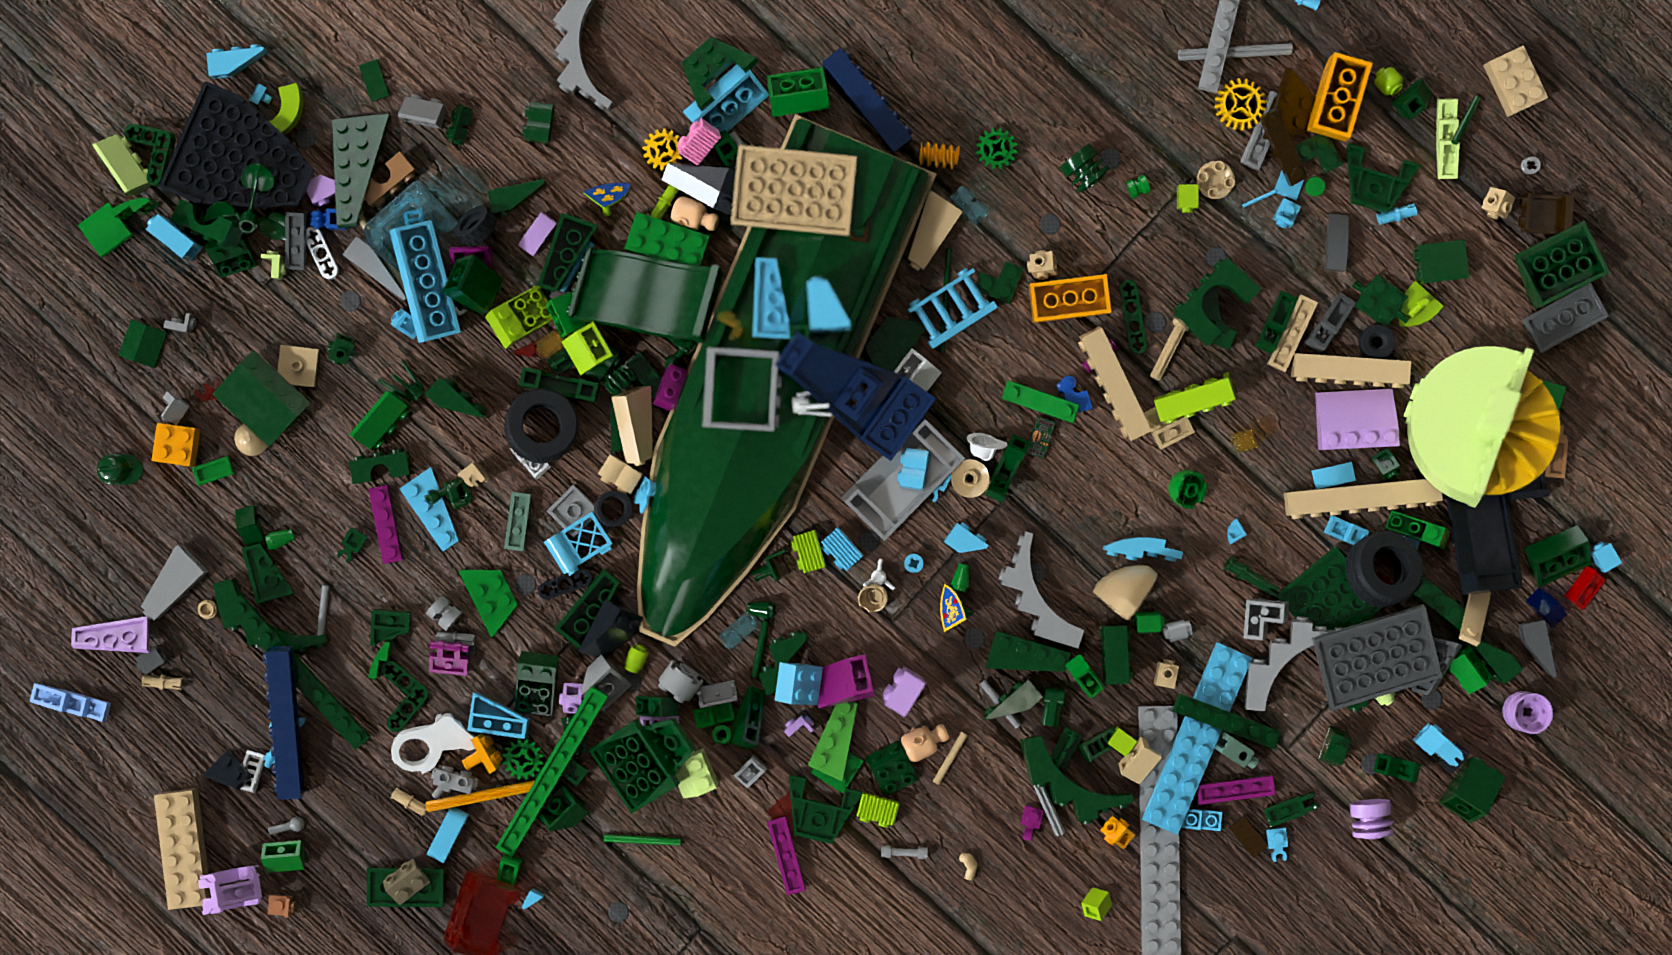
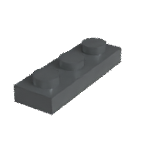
[285,211,306,270]

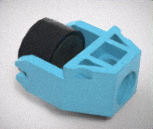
[1413,723,1470,773]

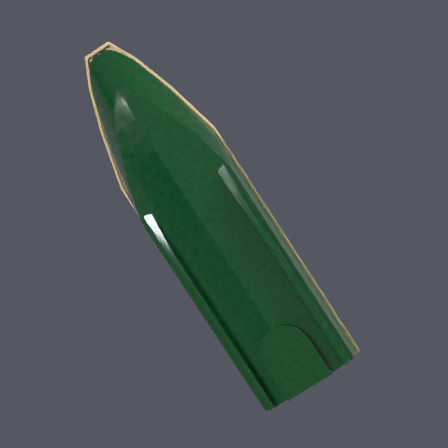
[637,114,937,647]

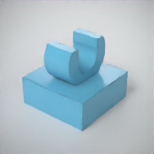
[249,84,272,105]

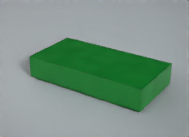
[192,456,235,486]

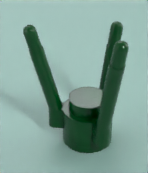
[378,360,425,403]

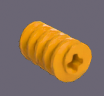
[919,142,960,170]

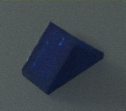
[1526,587,1567,628]

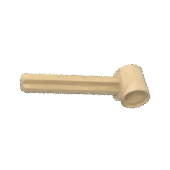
[1150,318,1189,380]

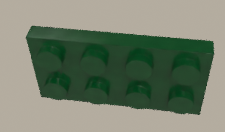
[366,867,445,907]

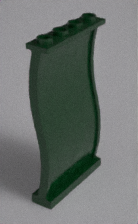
[567,246,723,344]

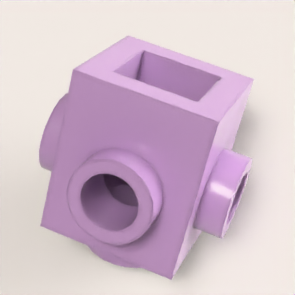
[559,683,585,713]

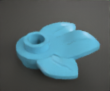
[633,476,656,514]

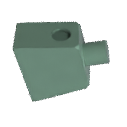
[1215,730,1259,769]

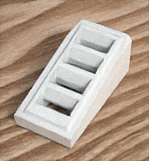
[240,750,265,793]

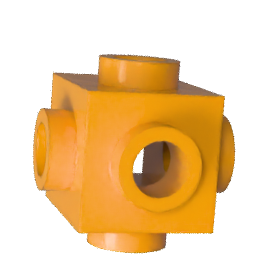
[1100,816,1135,850]

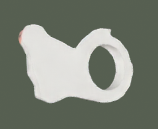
[391,713,476,774]

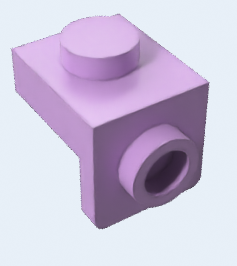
[784,714,814,737]

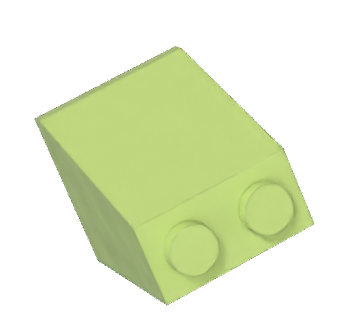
[676,748,719,799]

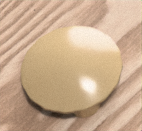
[1197,161,1235,199]

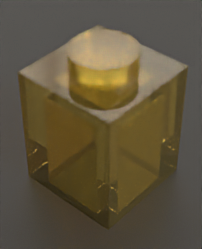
[536,330,565,359]
[1230,429,1257,453]

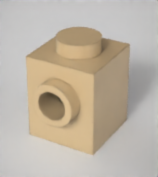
[1153,659,1179,689]

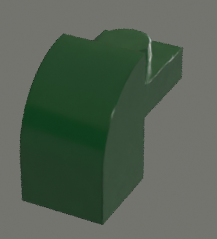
[1373,753,1421,783]

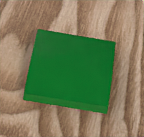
[110,198,160,221]
[78,202,133,258]

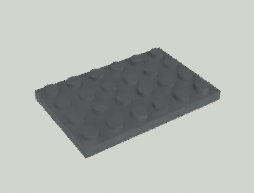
[1312,604,1442,711]

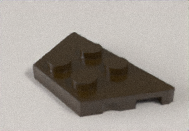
[1263,68,1316,139]

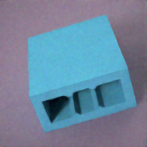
[146,214,204,261]

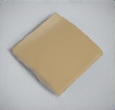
[1144,407,1195,450]

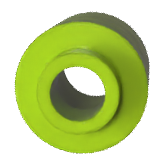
[624,644,649,674]

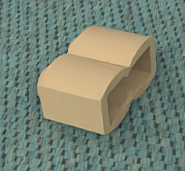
[598,454,644,495]

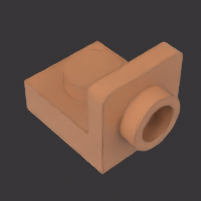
[268,894,296,918]

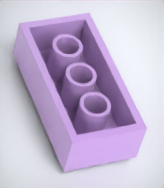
[883,666,925,717]

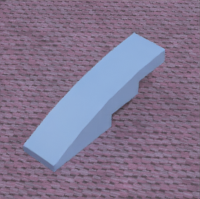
[30,683,111,722]

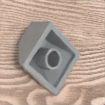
[581,655,632,711]

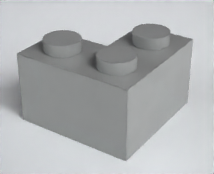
[1244,598,1289,640]

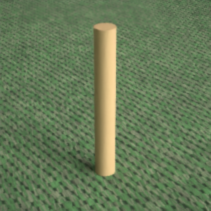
[933,732,968,785]

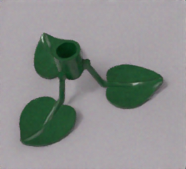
[203,163,285,240]

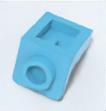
[1273,198,1301,229]
[391,308,416,340]

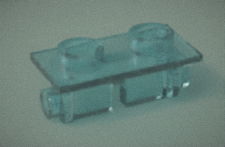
[950,185,988,225]
[718,612,758,650]

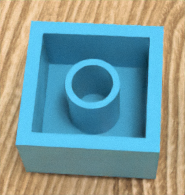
[775,662,823,705]

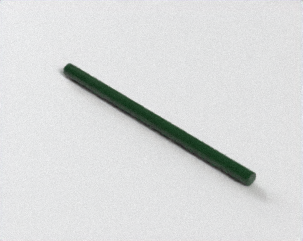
[939,248,952,352]

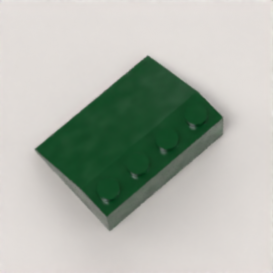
[1514,221,1610,309]
[212,350,310,447]

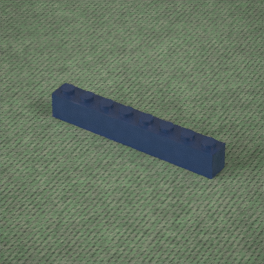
[263,646,305,799]

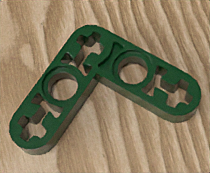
[124,124,176,187]
[381,660,430,732]

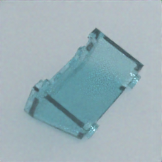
[364,181,458,272]

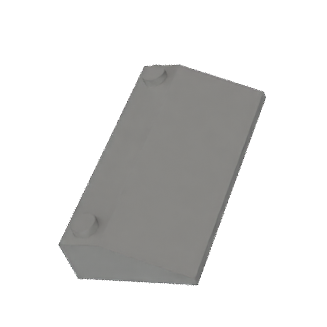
[841,417,965,541]

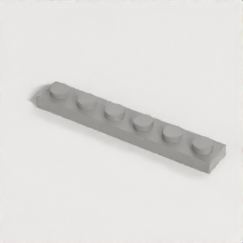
[1198,0,1240,93]

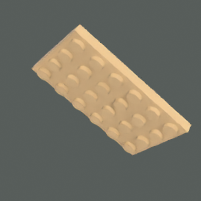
[731,145,857,236]

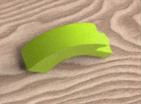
[269,83,304,135]

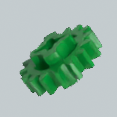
[976,128,1017,170]
[502,738,544,780]

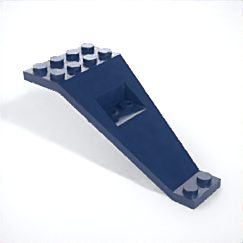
[774,331,936,461]

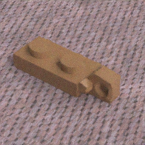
[1544,424,1569,478]

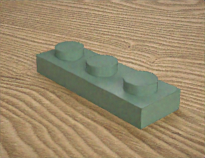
[504,492,532,551]

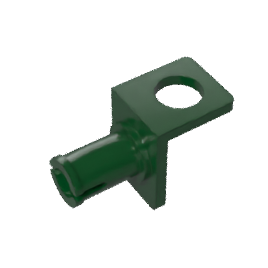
[752,548,788,582]

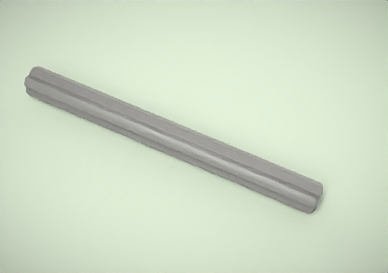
[1178,43,1293,61]

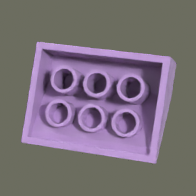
[1315,389,1400,450]

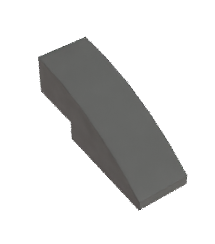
[1324,213,1349,272]
[1305,292,1356,354]

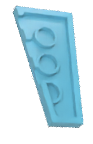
[752,258,790,339]
[400,467,460,552]

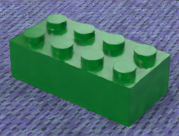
[624,212,711,267]

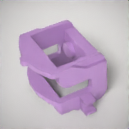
[198,865,262,915]

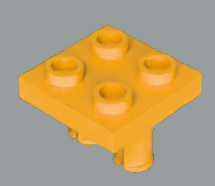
[462,733,503,774]

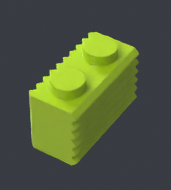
[791,530,826,573]
[857,792,900,828]

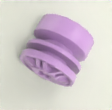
[1502,691,1553,734]
[1349,799,1394,839]

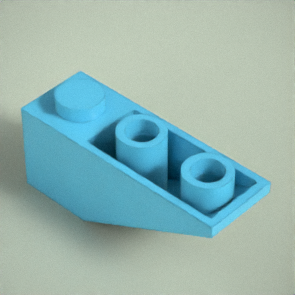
[206,44,268,79]

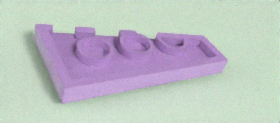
[71,616,150,653]

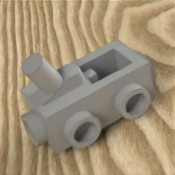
[431,765,479,799]

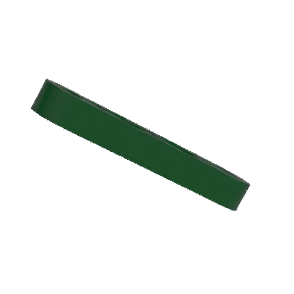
[1119,280,1147,354]

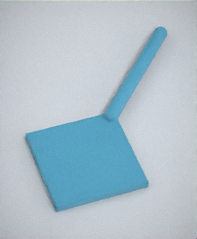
[1242,170,1304,208]

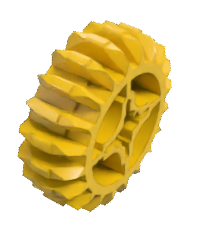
[1214,78,1267,131]

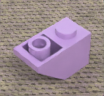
[306,175,335,207]

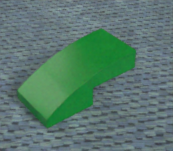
[368,641,393,679]
[693,701,736,729]

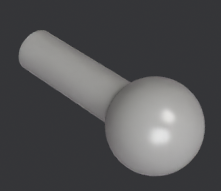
[268,816,305,835]

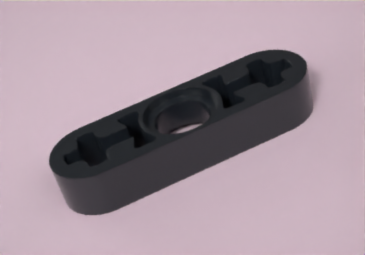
[538,569,592,599]

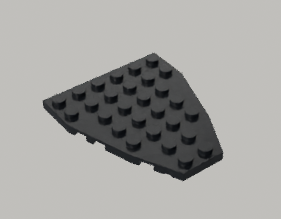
[159,81,315,208]

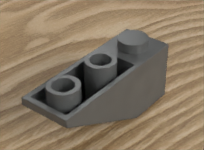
[1518,619,1558,677]

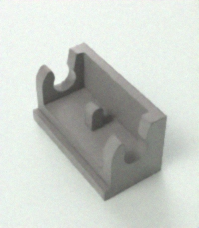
[697,680,738,708]

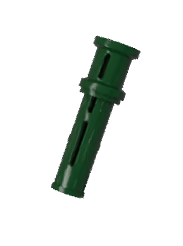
[1223,555,1280,598]

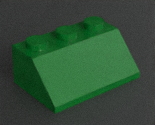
[767,67,830,117]
[349,390,411,450]

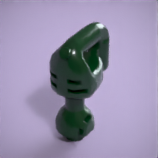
[664,338,698,368]
[424,478,472,510]

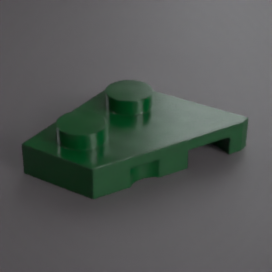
[370,609,411,646]

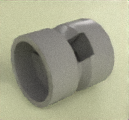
[426,595,462,631]

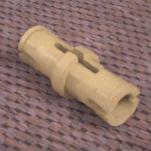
[142,674,183,690]

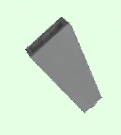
[141,544,208,620]

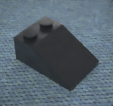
[578,600,643,658]

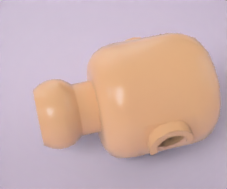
[671,196,719,232]
[901,724,950,762]

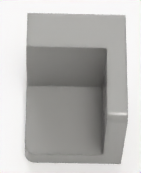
[161,392,189,425]

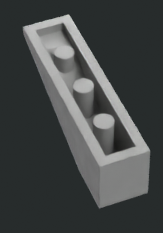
[343,236,408,302]

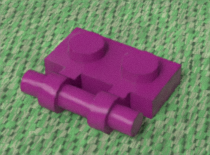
[429,640,469,676]

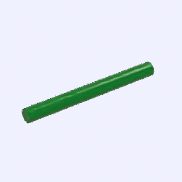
[604,834,681,846]

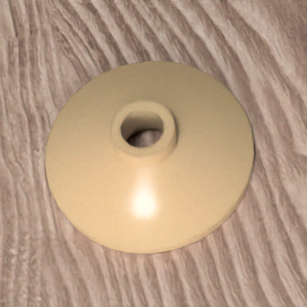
[951,459,989,498]

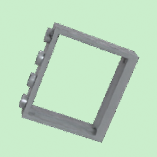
[703,348,781,431]

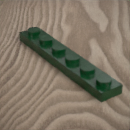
[1172,693,1281,749]

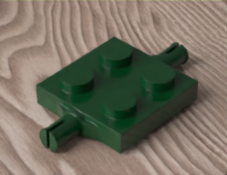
[1352,275,1410,327]

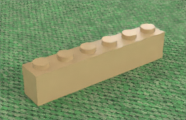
[1078,326,1152,441]
[1291,353,1411,388]

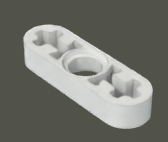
[306,227,339,280]

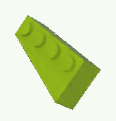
[1154,372,1236,424]

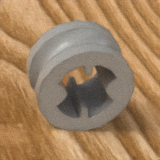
[1521,157,1541,174]

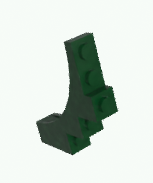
[213,578,330,653]
[1020,735,1134,825]

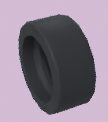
[594,491,632,527]

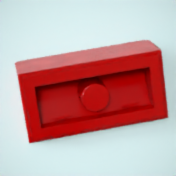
[1565,566,1606,610]

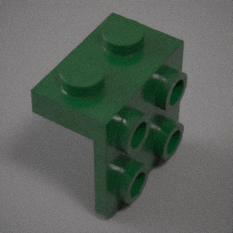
[866,740,918,796]

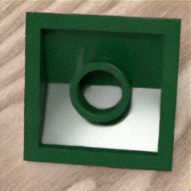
[118,320,168,368]

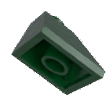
[538,781,589,832]

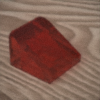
[514,342,537,357]

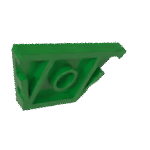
[459,570,518,637]

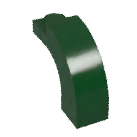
[985,434,1030,503]

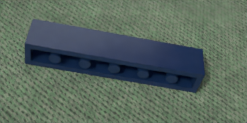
[822,48,913,154]

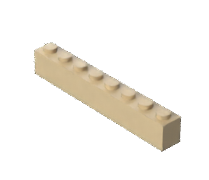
[1284,479,1443,519]

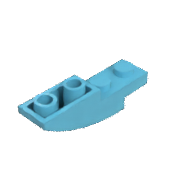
[1103,537,1183,562]

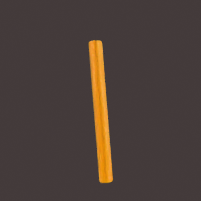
[426,780,535,812]

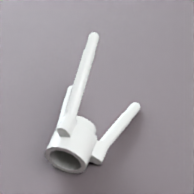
[792,391,832,416]
[863,559,895,590]

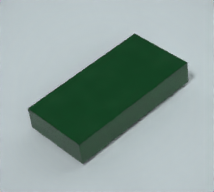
[359,59,390,103]

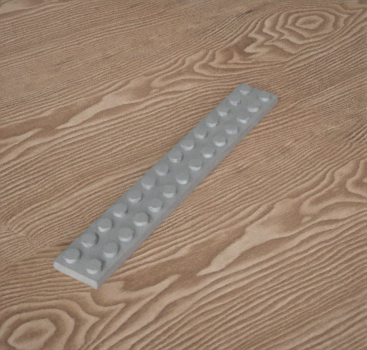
[1138,705,1181,955]

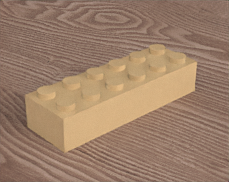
[154,788,211,910]

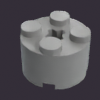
[658,660,703,703]

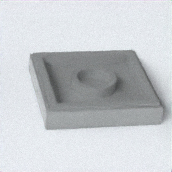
[547,484,595,538]

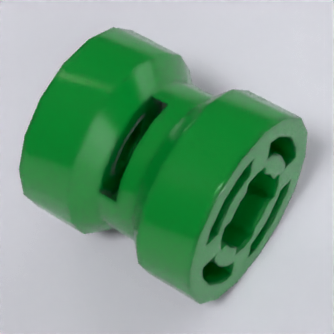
[1126,174,1151,199]

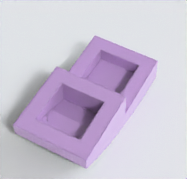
[518,212,557,256]

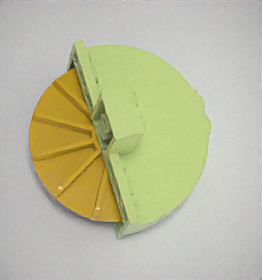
[1404,346,1560,508]

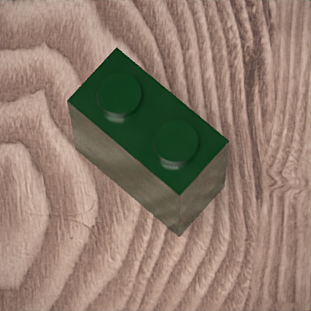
[1413,240,1469,285]

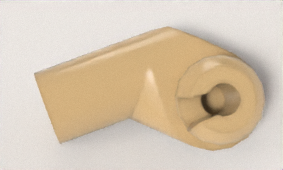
[959,852,977,881]

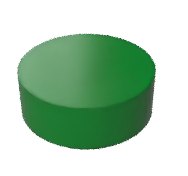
[1305,177,1325,197]

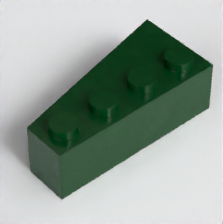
[537,213,598,293]
[985,630,1071,672]

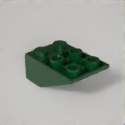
[424,377,489,419]
[514,651,559,716]

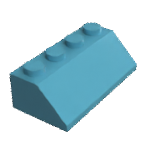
[683,64,769,132]

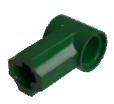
[1041,687,1065,727]

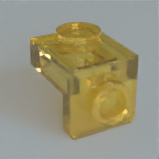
[716,310,743,340]

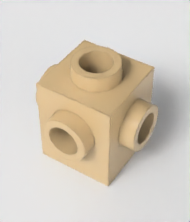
[1482,187,1515,219]
[1027,250,1058,280]

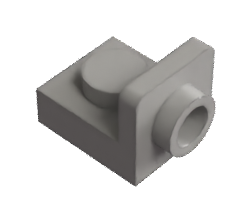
[164,313,196,333]

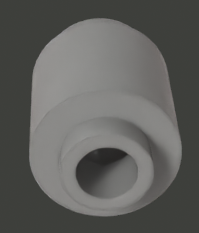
[1163,619,1193,642]

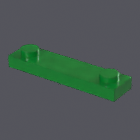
[1002,380,1081,423]

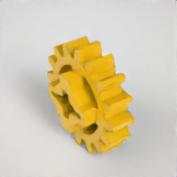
[642,128,683,171]

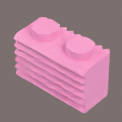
[678,118,721,166]

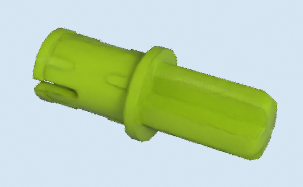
[651,184,679,220]

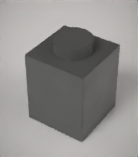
[135,645,169,675]

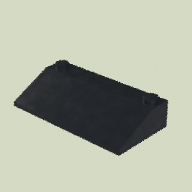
[1446,493,1523,595]

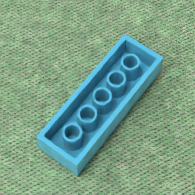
[389,220,461,343]

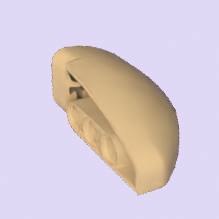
[1092,564,1157,620]

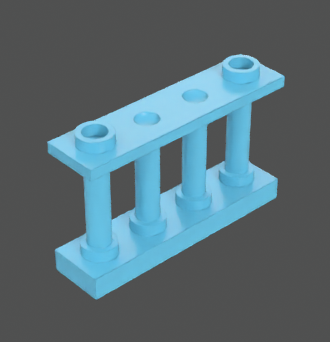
[907,268,998,349]

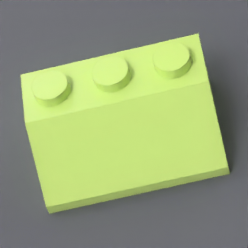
[93,134,152,197]

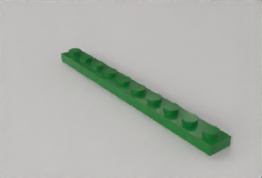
[495,686,609,858]

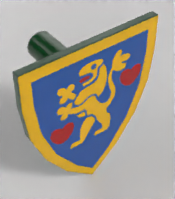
[940,584,973,632]

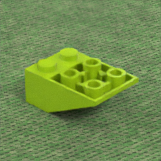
[485,285,553,349]

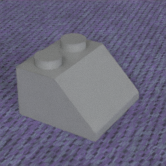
[398,95,446,129]

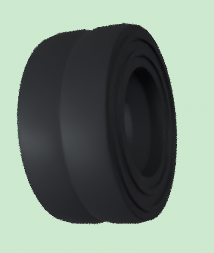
[1359,324,1395,359]

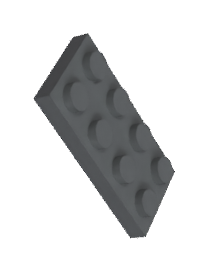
[1521,283,1609,353]

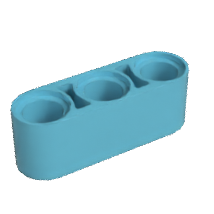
[427,807,469,863]

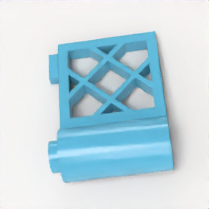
[544,511,613,576]

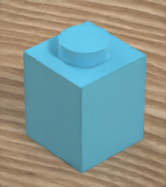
[1590,541,1622,573]

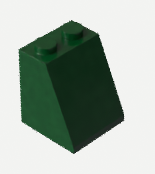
[442,255,503,314]
[1438,756,1506,823]

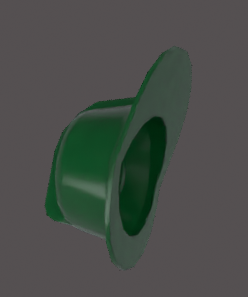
[97,454,143,485]

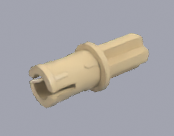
[390,788,427,816]

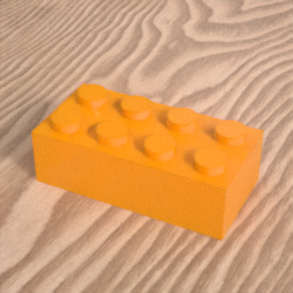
[1028,274,1111,323]

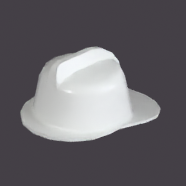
[967,433,1008,461]

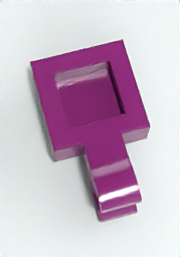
[1020,805,1044,841]

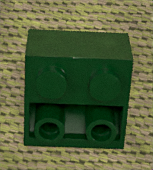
[205,232,257,278]

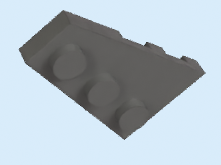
[1411,637,1462,696]

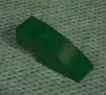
[1255,290,1298,354]

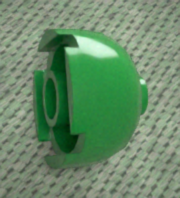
[1168,470,1207,509]

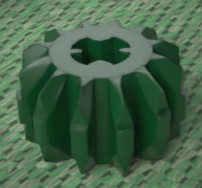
[603,365,636,396]

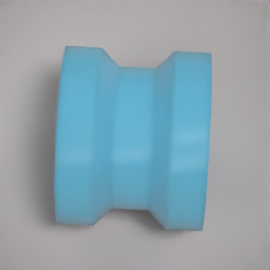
[904,554,923,573]

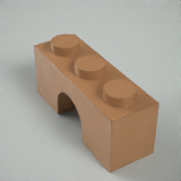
[364,152,417,207]

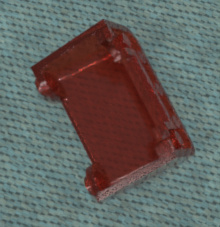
[444,870,520,955]

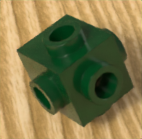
[326,332,356,365]

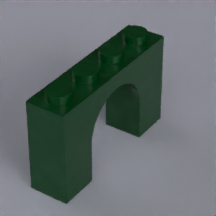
[1172,257,1261,347]

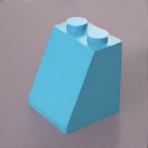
[807,277,850,333]

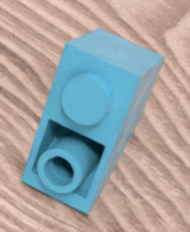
[943,522,989,553]

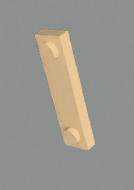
[1267,294,1318,372]
[1459,592,1491,646]

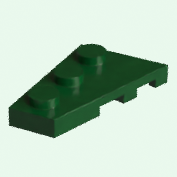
[241,543,295,604]

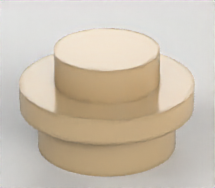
[198,600,218,619]

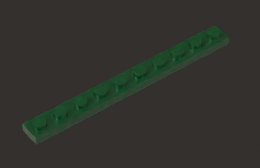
[226,594,370,750]

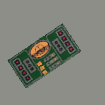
[1026,416,1056,459]

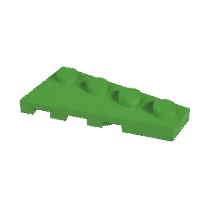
[808,701,858,782]

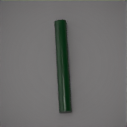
[1451,95,1481,145]
[751,621,770,678]

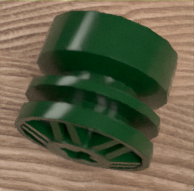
[1058,143,1110,194]

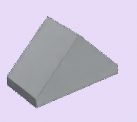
[734,754,768,789]

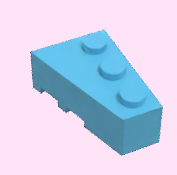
[467,692,530,739]

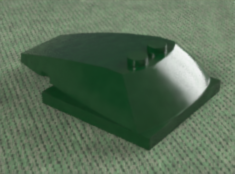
[589,718,696,814]

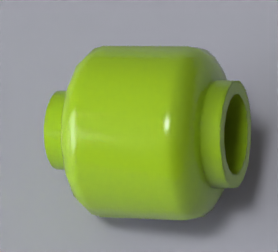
[1374,67,1403,96]

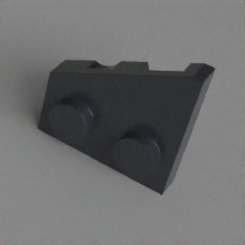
[203,749,252,790]

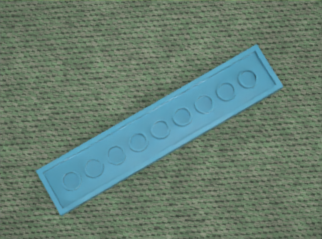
[1142,642,1252,835]

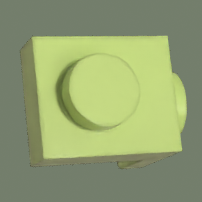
[261,251,286,279]

